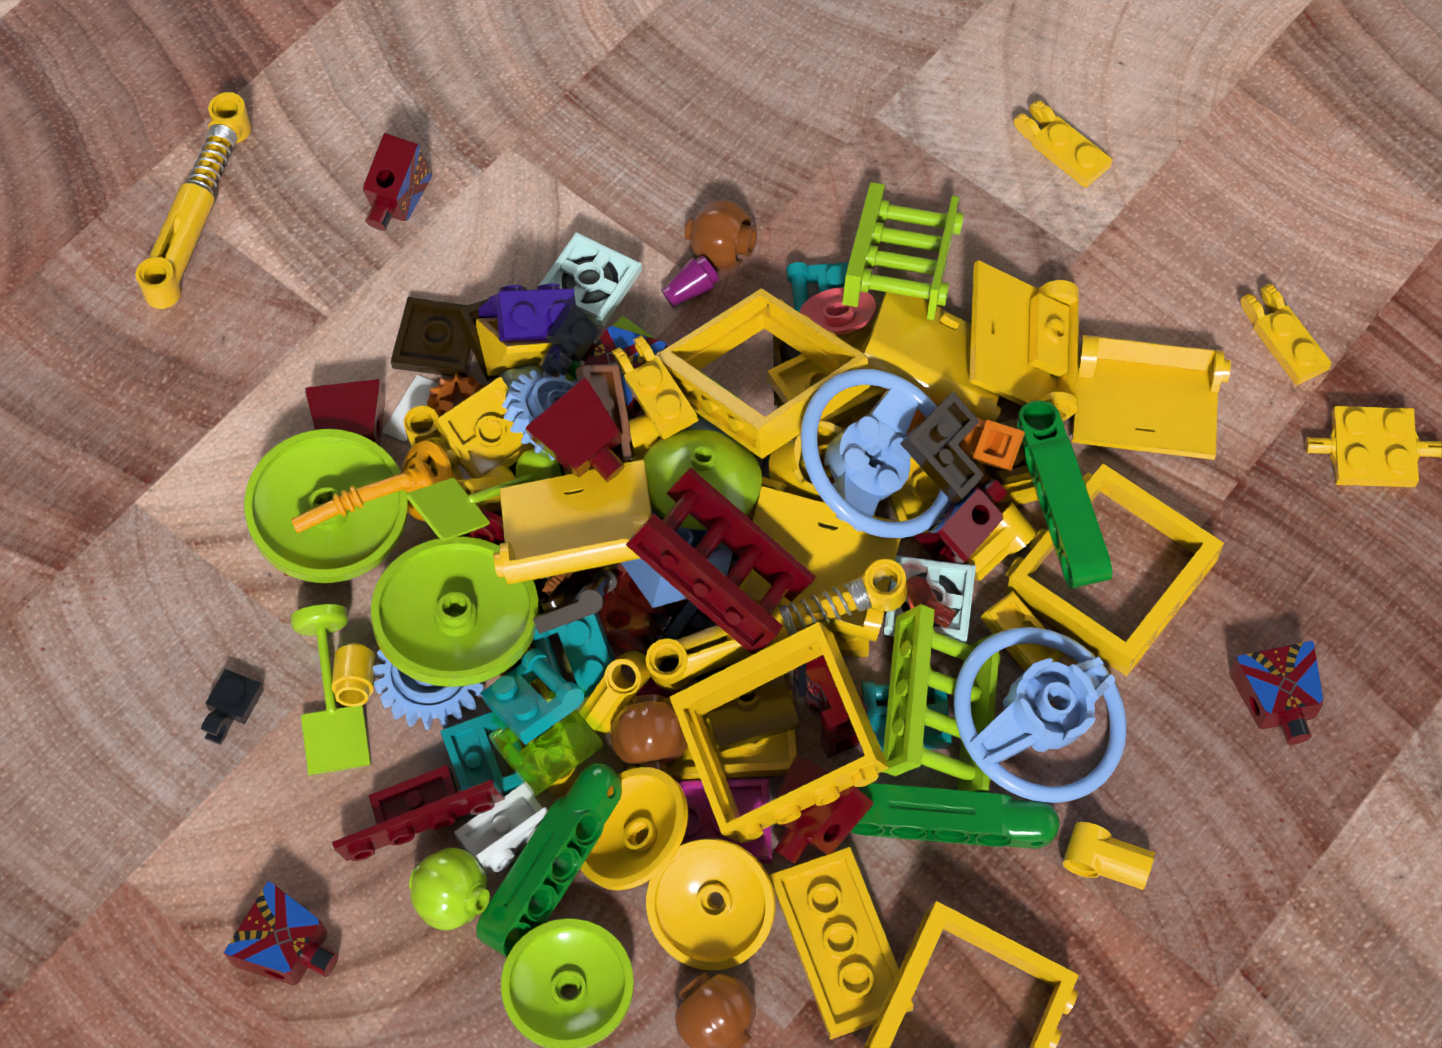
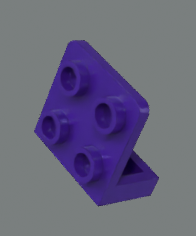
[478,283,576,342]

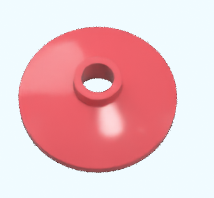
[799,287,877,335]

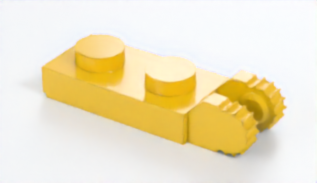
[1013,100,1113,188]
[1240,284,1332,386]
[612,335,698,440]

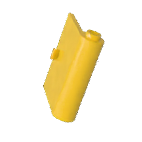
[969,260,1079,421]
[860,292,1001,422]
[1072,335,1231,460]
[493,459,652,585]
[739,486,901,642]

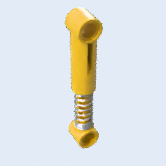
[135,92,252,309]
[645,559,908,691]

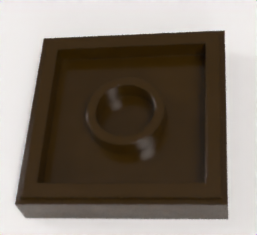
[390,297,473,377]

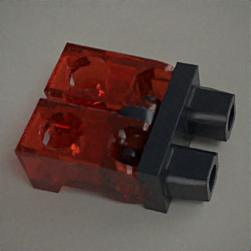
[598,572,717,672]

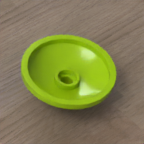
[644,429,762,530]
[501,918,634,1048]

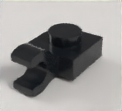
[539,305,601,376]
[201,669,264,745]

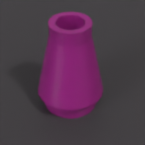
[661,256,719,308]

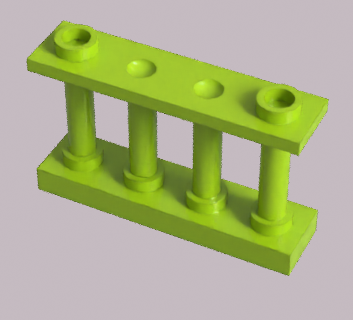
[842,182,964,320]
[882,604,1000,792]

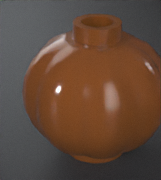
[684,200,757,271]
[610,694,688,773]
[675,972,756,1048]

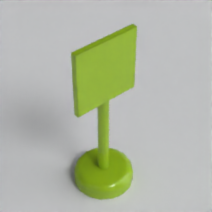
[406,448,563,542]
[290,604,371,776]

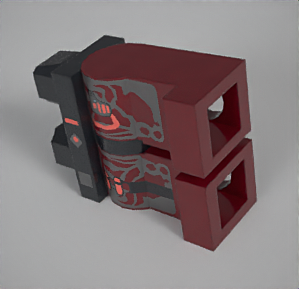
[794,655,868,758]

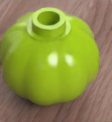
[409,848,490,931]

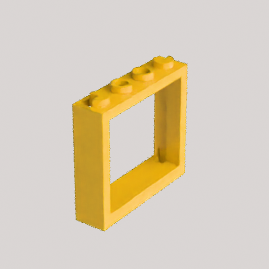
[655,288,870,459]
[1006,464,1224,677]
[669,622,889,843]
[864,901,1079,1048]

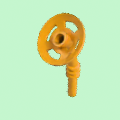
[291,441,453,533]

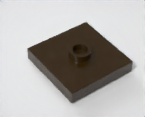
[695,660,800,752]

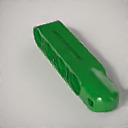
[1017,400,1113,589]
[476,763,622,958]
[851,783,1060,849]

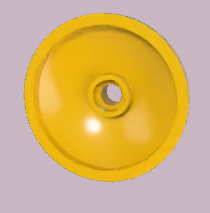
[580,767,688,890]
[646,838,776,970]

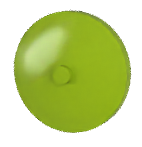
[244,429,408,583]
[371,537,539,687]

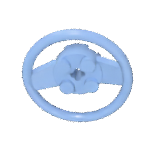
[801,369,952,538]
[954,627,1127,803]

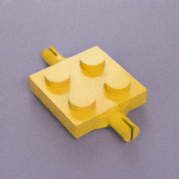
[430,377,535,479]
[1305,406,1442,487]

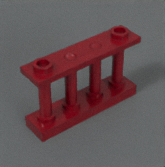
[626,467,816,655]

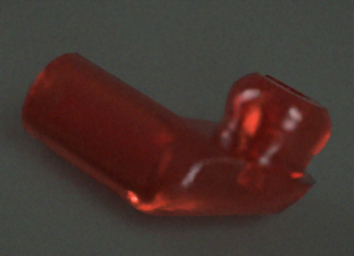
[906,576,956,628]

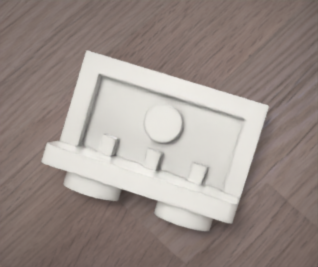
[454,783,548,875]

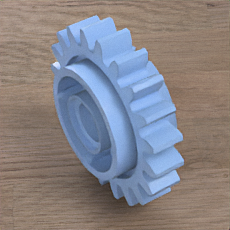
[502,370,578,460]
[373,650,484,730]

